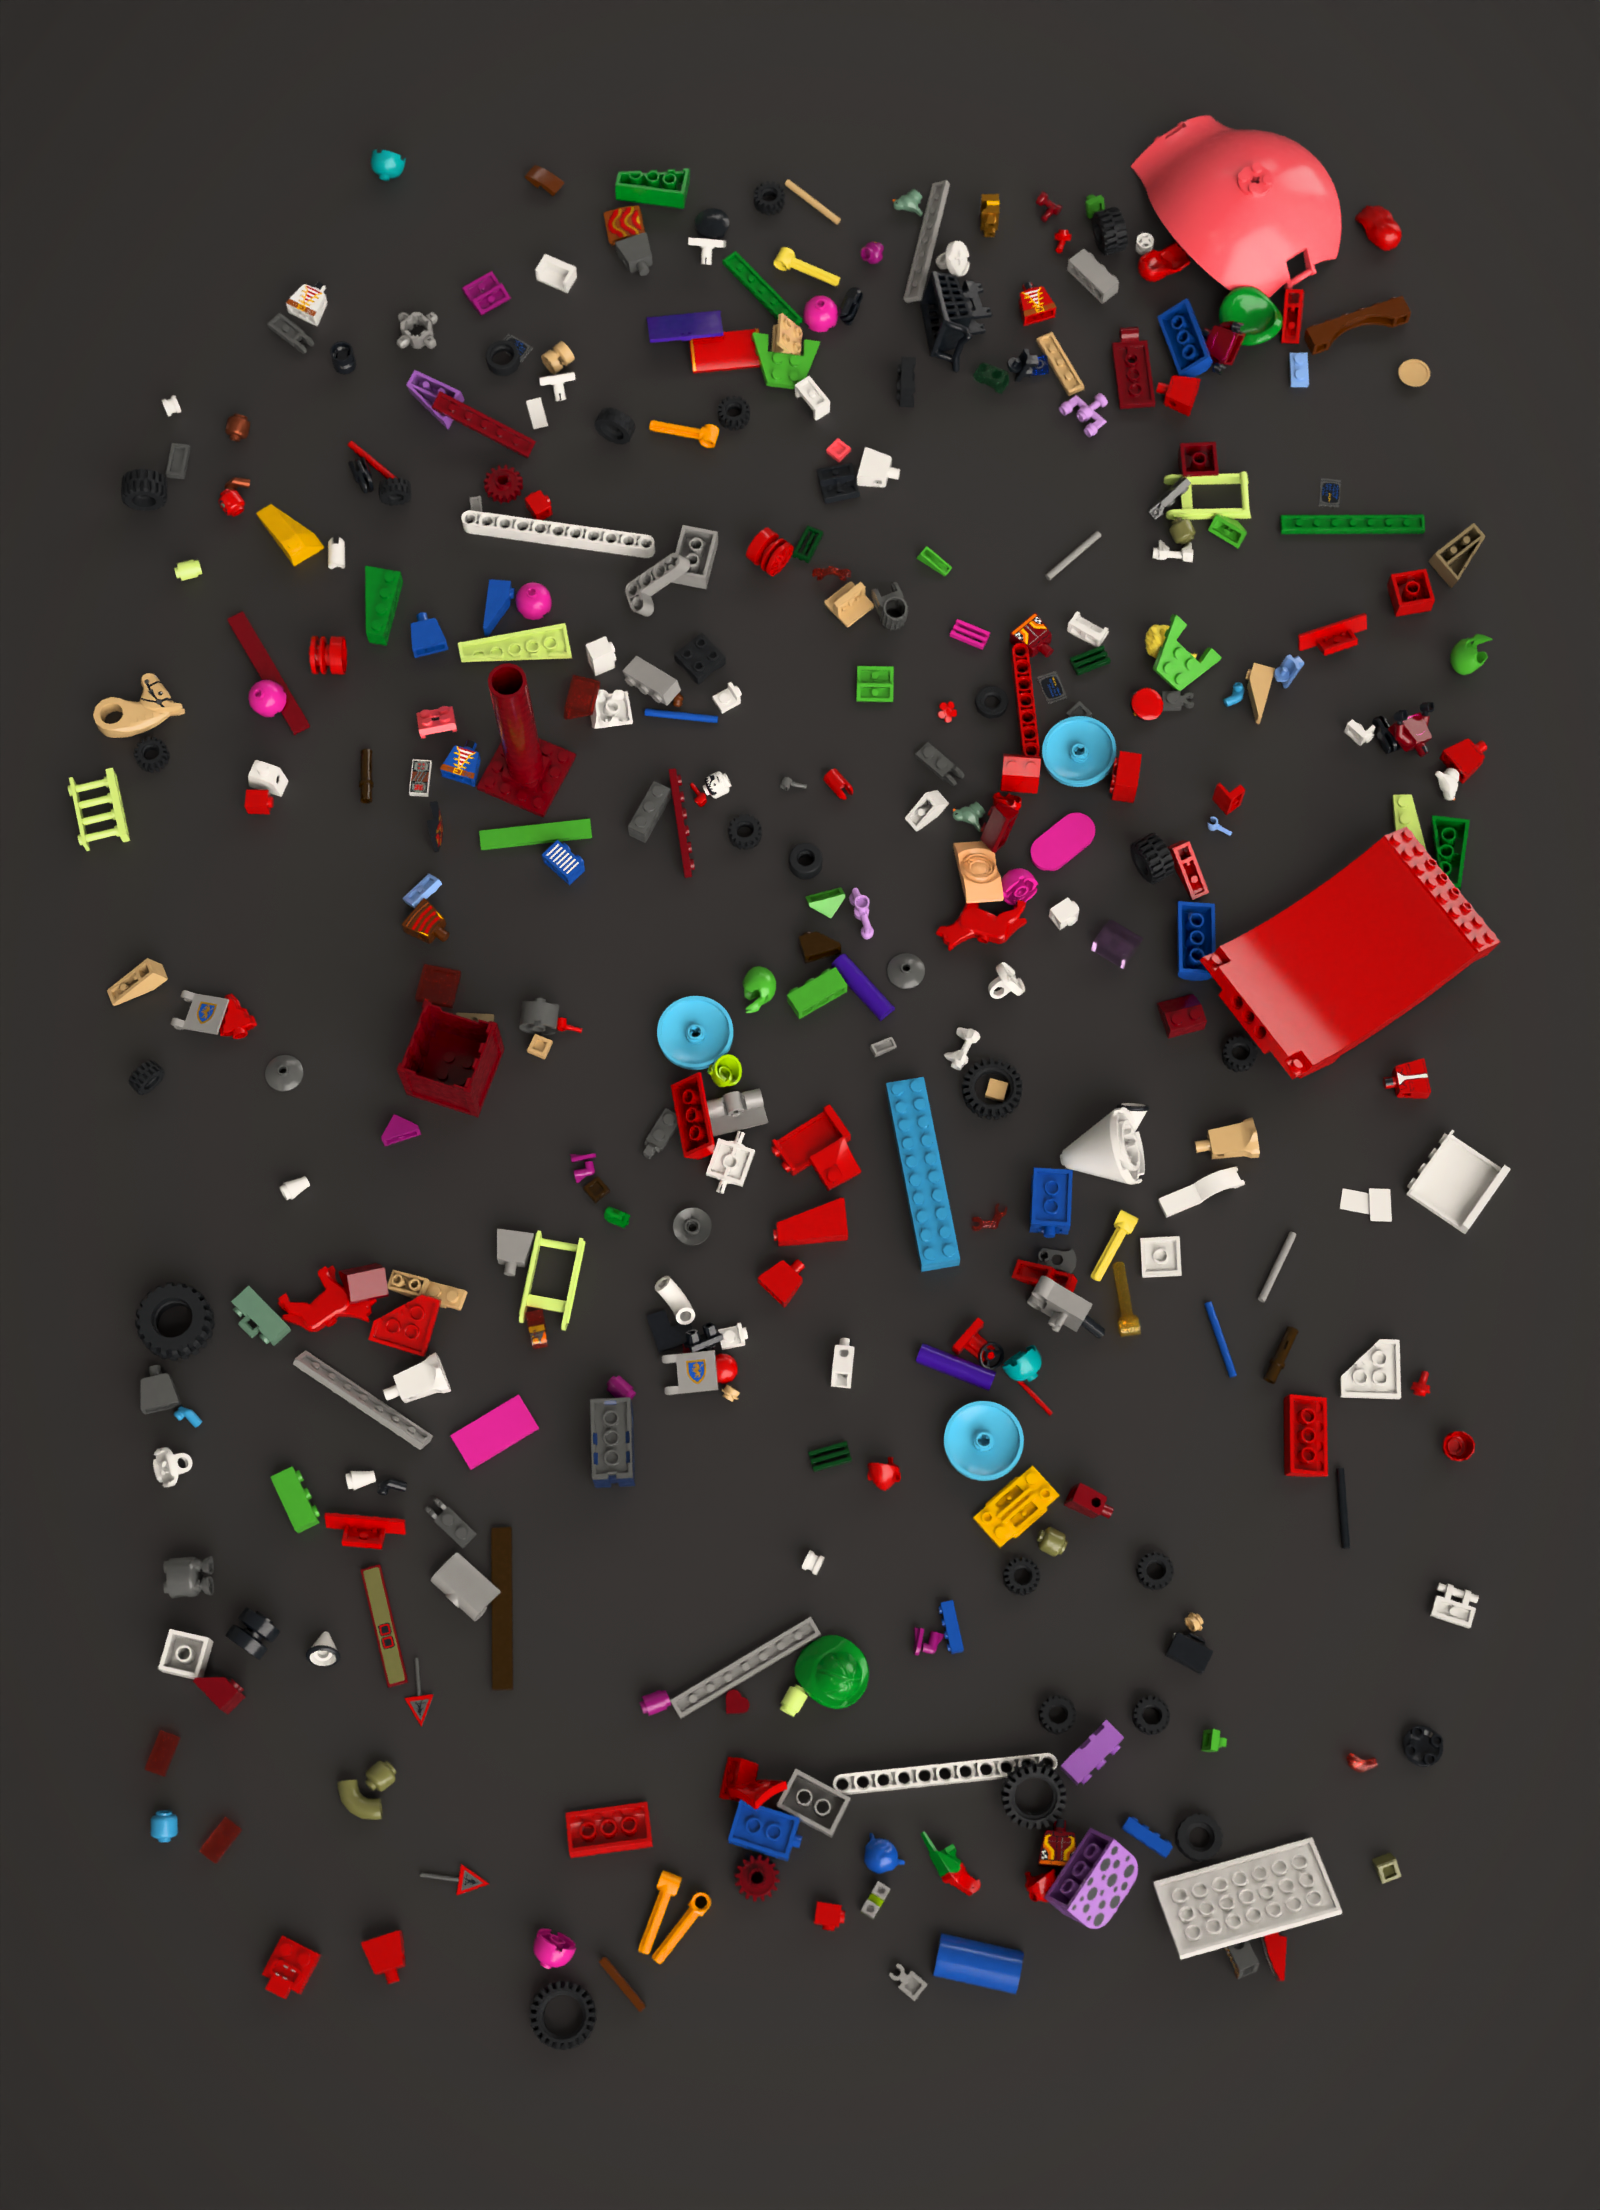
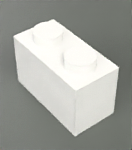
[585,636,617,676]

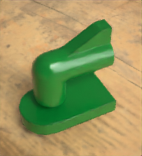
[604,1206,630,1228]

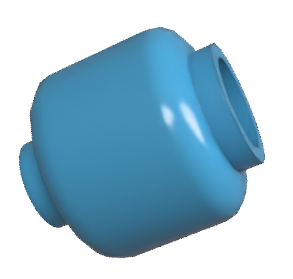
[151,1810,178,1842]

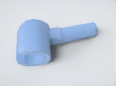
[1207,816,1232,836]

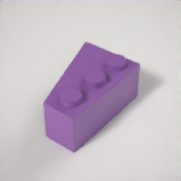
[406,370,465,429]
[1059,1719,1124,1785]

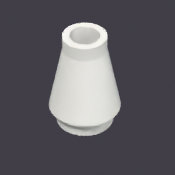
[279,1176,310,1200]
[345,1470,376,1491]

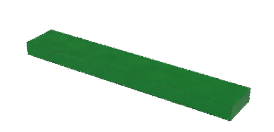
[722,251,803,326]

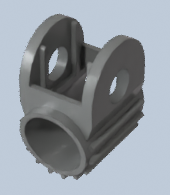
[871,581,908,631]

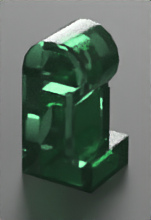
[973,362,1009,394]

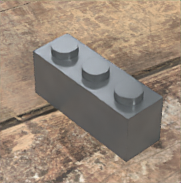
[628,781,671,843]

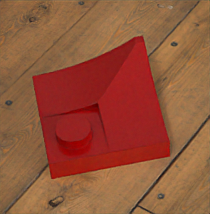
[808,1136,862,1191]
[729,1779,787,1809]

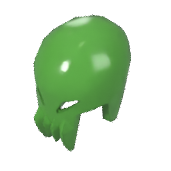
[1450,634,1492,675]
[742,966,776,1013]

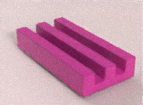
[950,619,990,650]

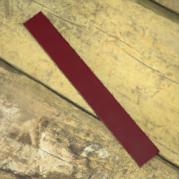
[227,611,310,735]

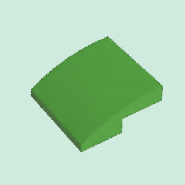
[857,666,894,702]

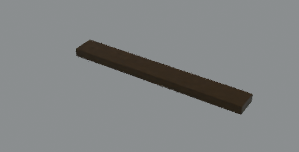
[491,1527,513,1691]

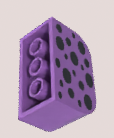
[1044,1828,1138,1929]

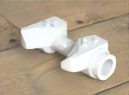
[1152,540,1193,562]
[944,1027,980,1070]

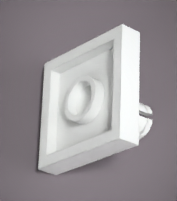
[688,238,726,265]
[539,372,576,401]

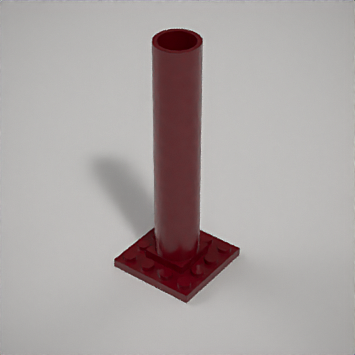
[477,663,576,818]

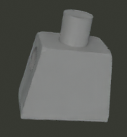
[497,1229,535,1276]

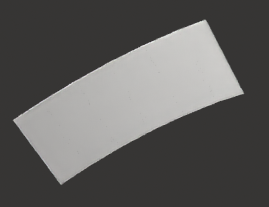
[526,397,548,429]

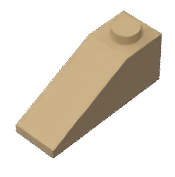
[1245,663,1275,724]
[107,958,168,1006]

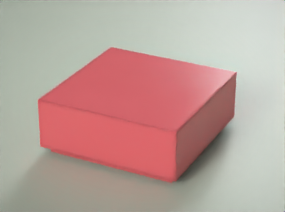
[826,438,851,463]

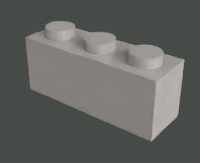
[1067,249,1119,304]
[623,655,681,706]

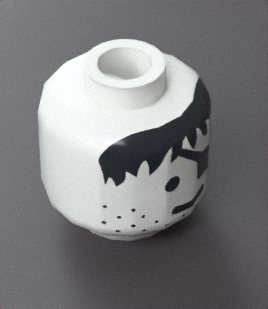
[703,771,731,799]

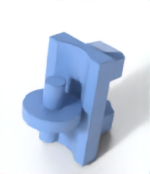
[1273,654,1304,689]

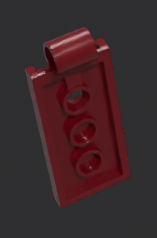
[1111,327,1155,409]

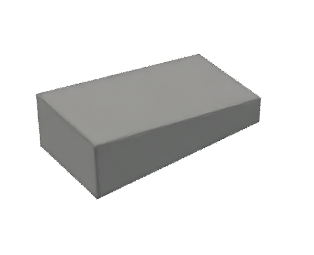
[470,496,483,512]
[870,1037,897,1057]

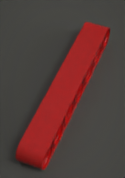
[1011,643,1040,756]

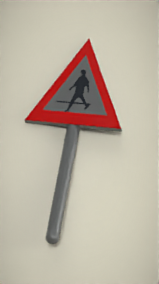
[404,1657,434,1727]
[420,1864,489,1896]

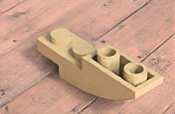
[387,1270,467,1311]

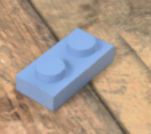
[1289,353,1309,387]
[402,873,442,909]

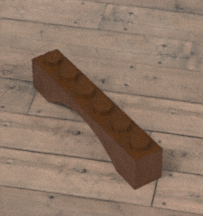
[1304,295,1411,355]

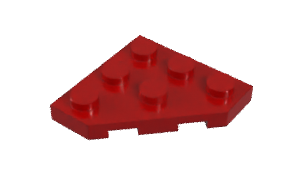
[368,1294,442,1357]

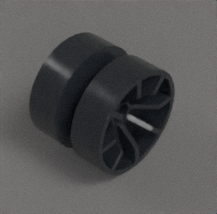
[225,1607,281,1660]

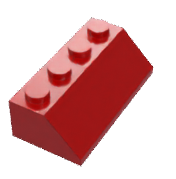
[671,1072,715,1160]

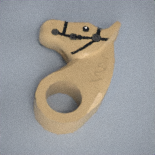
[93,673,185,738]

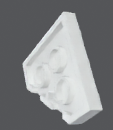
[1340,1339,1401,1399]

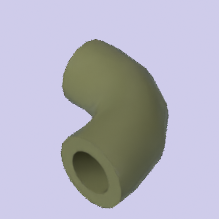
[337,1780,383,1820]

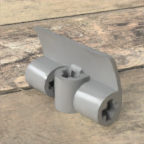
[707,1088,768,1136]
[431,1552,501,1621]

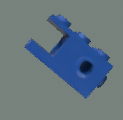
[1029,1168,1073,1238]
[728,1799,803,1862]

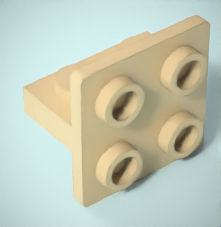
[771,313,803,356]
[824,581,874,627]

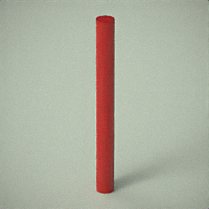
[348,441,398,479]

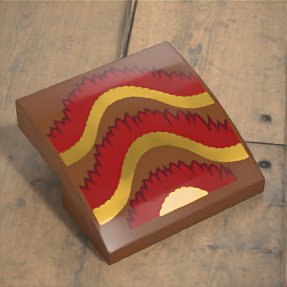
[604,206,645,245]

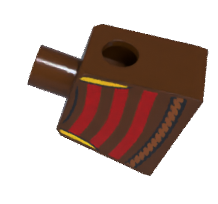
[401,898,450,944]

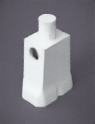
[383,1352,451,1403]

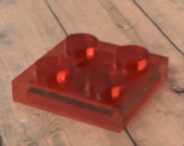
[415,964,462,1008]

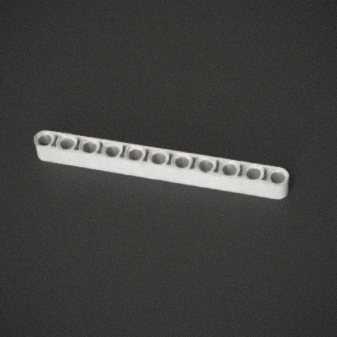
[461,510,655,558]
[833,1753,1057,1795]

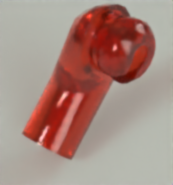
[1346,1753,1378,1773]

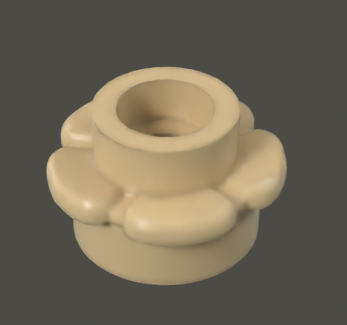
[721,1385,740,1402]
[1185,1612,1203,1632]

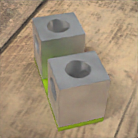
[861,1881,890,1919]

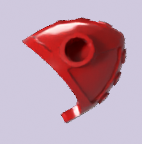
[867,1457,901,1491]
[1025,1869,1057,1903]

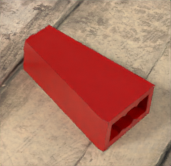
[773,1198,848,1247]

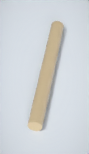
[785,179,841,224]

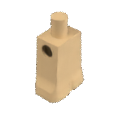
[1194,1117,1260,1159]

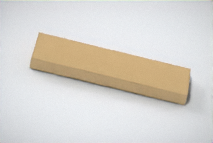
[1036,332,1085,396]

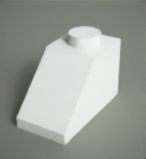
[905,790,949,832]

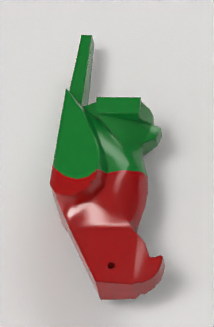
[921,1831,981,1896]

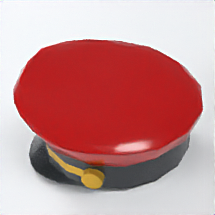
[1130,688,1163,721]

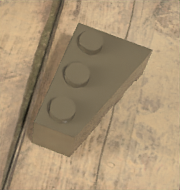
[1428,523,1486,589]

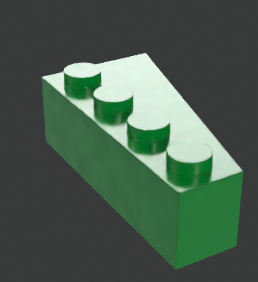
[615,168,690,209]
[1431,815,1470,890]

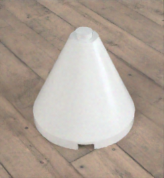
[1060,1107,1145,1185]

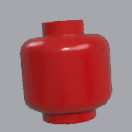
[218,489,245,517]

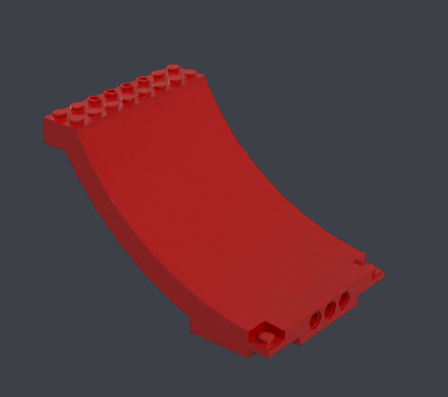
[1200,827,1500,1080]

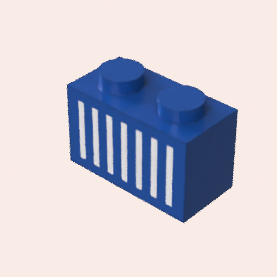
[542,840,585,886]

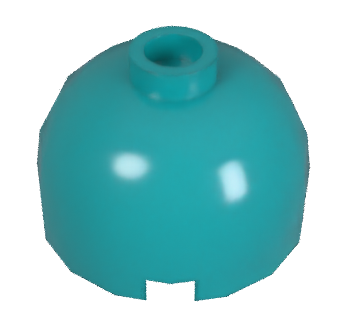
[371,149,406,181]
[1002,1345,1042,1382]

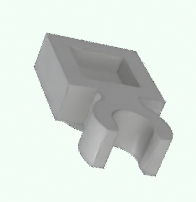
[889,1964,928,2001]

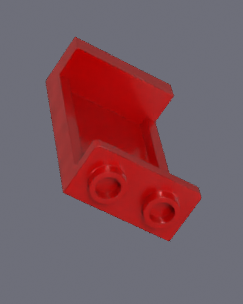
[771,1104,851,1176]

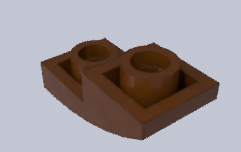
[525,165,565,197]

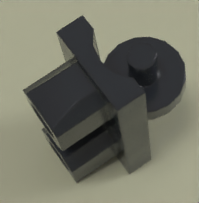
[1007,349,1039,382]
[683,1322,724,1352]

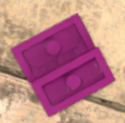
[462,271,511,316]

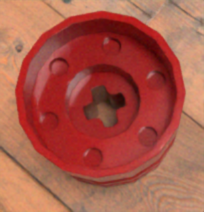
[746,527,794,577]
[309,636,347,675]

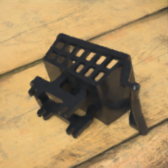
[920,271,993,372]

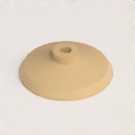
[1398,359,1430,387]

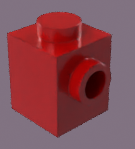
[525,490,553,520]
[245,789,274,814]
[814,1902,845,1931]

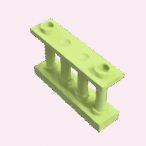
[67,768,130,851]

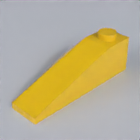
[256,504,324,566]

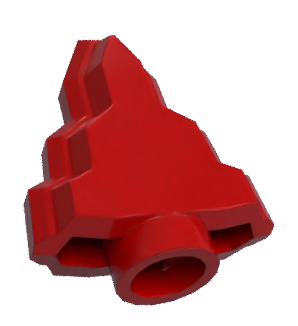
[219,994,257,1039]

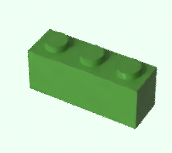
[787,967,848,1019]
[270,1466,320,1533]

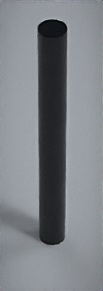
[1336,1468,1350,1549]

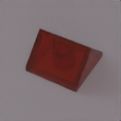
[564,675,601,720]

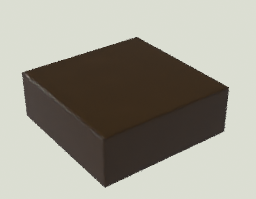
[583,1176,610,1204]

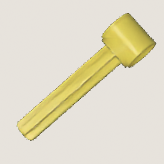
[773,247,840,286]
[1090,1210,1139,1281]

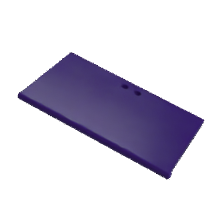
[646,310,723,343]

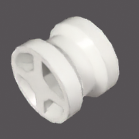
[1135,233,1154,255]
[162,395,181,417]
[802,1550,825,1575]

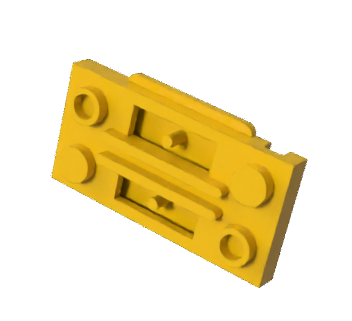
[973,1466,1060,1548]

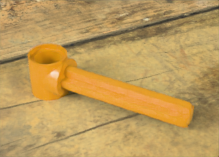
[649,420,719,448]
[638,1870,682,1954]
[652,1892,711,1964]

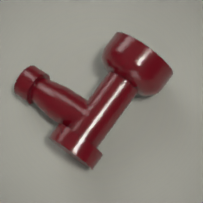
[1036,191,1062,222]

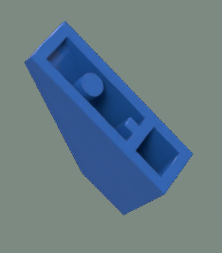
[483,579,515,637]

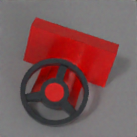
[952,1317,1004,1370]

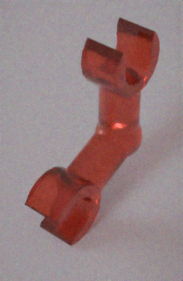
[812,566,851,581]
[972,1203,1007,1231]

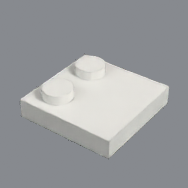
[1140,1236,1182,1278]

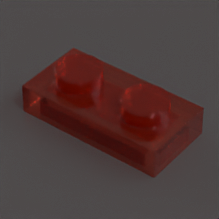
[144,1730,181,1777]
[199,1817,242,1864]

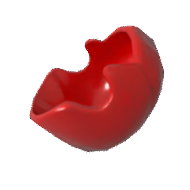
[993,792,1022,811]
[716,1353,738,1384]
[1442,1431,1475,1461]

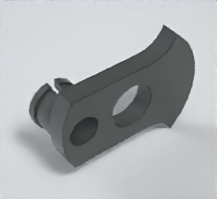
[1037,1248,1077,1274]

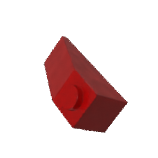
[1281,289,1305,344]
[1168,840,1209,900]

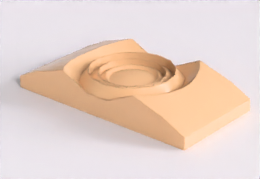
[953,841,1004,903]

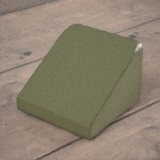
[1372,1853,1401,1884]

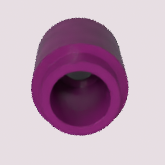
[606,1375,636,1400]
[639,1690,671,1716]

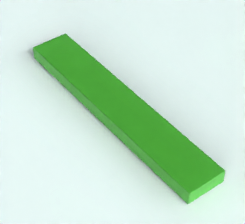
[479,819,592,850]

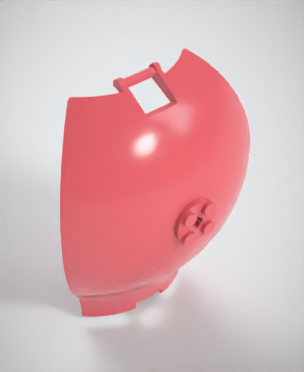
[1131,115,1341,298]

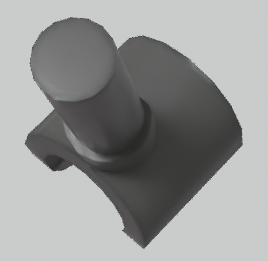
[780,777,807,791]

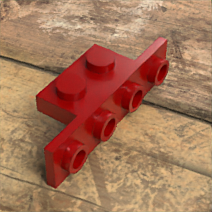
[1298,613,1367,656]
[325,1513,406,1549]

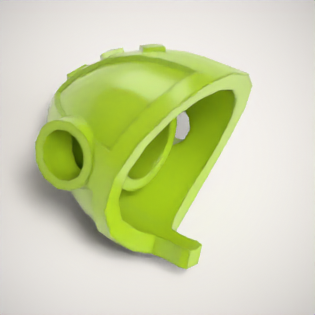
[707,1054,742,1087]

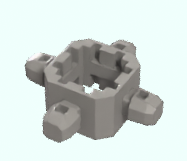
[396,312,438,349]

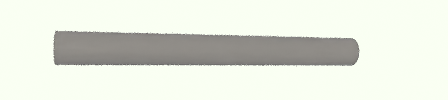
[1045,531,1101,580]
[1258,1231,1297,1302]

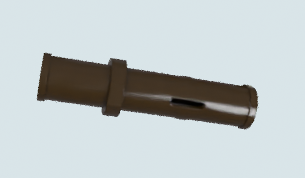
[359,749,374,804]
[1263,1326,1299,1384]

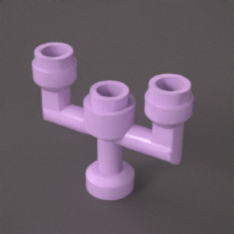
[1059,393,1108,437]
[849,888,874,939]

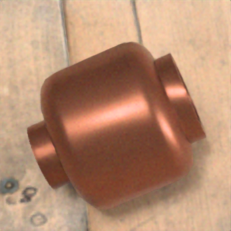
[225,414,250,442]

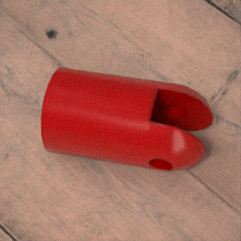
[823,768,853,800]

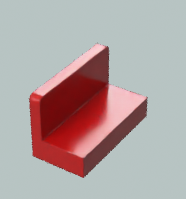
[1212,782,1246,815]
[719,1757,759,1802]

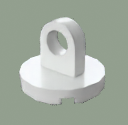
[935,241,970,277]
[988,962,1025,999]
[153,1447,192,1487]

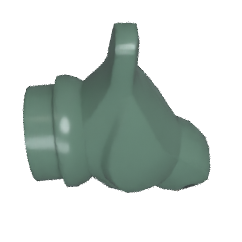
[892,189,923,217]
[953,802,985,832]

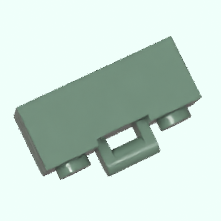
[231,1285,291,1346]

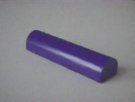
[831,953,895,1021]
[916,1343,996,1391]

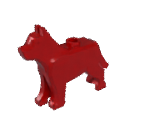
[936,900,1027,951]
[278,1265,377,1332]

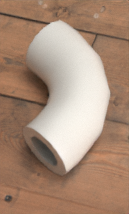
[655,1276,695,1325]

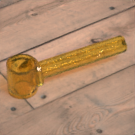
[1113,1261,1141,1337]

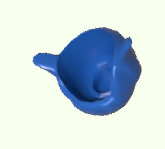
[864,1833,905,1874]

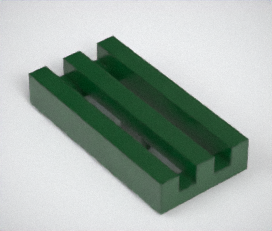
[792,525,824,564]
[1070,645,1111,676]
[808,1441,852,1472]

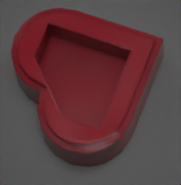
[726,1689,750,1714]

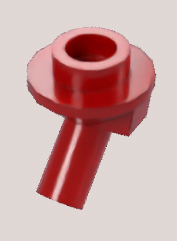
[1055,229,1072,253]
[1410,1371,1430,1397]

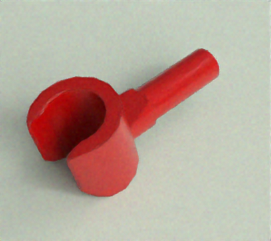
[690,783,707,807]
[557,1018,583,1033]

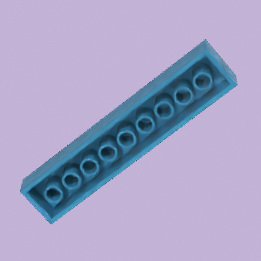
[886,1077,960,1272]

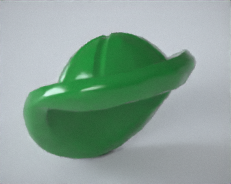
[1219,286,1283,346]
[795,1635,869,1709]

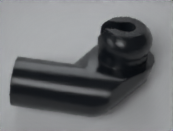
[377,1479,407,1496]

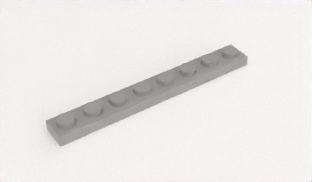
[904,180,950,303]
[293,1350,433,1450]
[670,1617,821,1719]

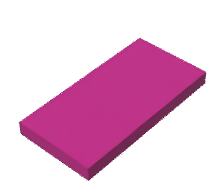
[450,1395,539,1470]

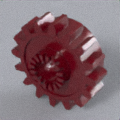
[484,465,523,504]
[735,1855,780,1902]

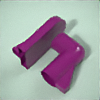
[570,1153,596,1183]
[913,1628,944,1656]

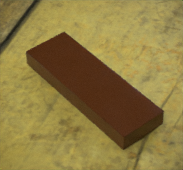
[599,1957,646,2013]

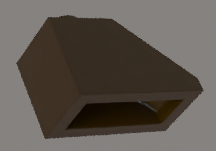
[799,931,841,964]

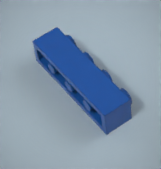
[938,1600,964,1654]
[1121,1816,1173,1858]

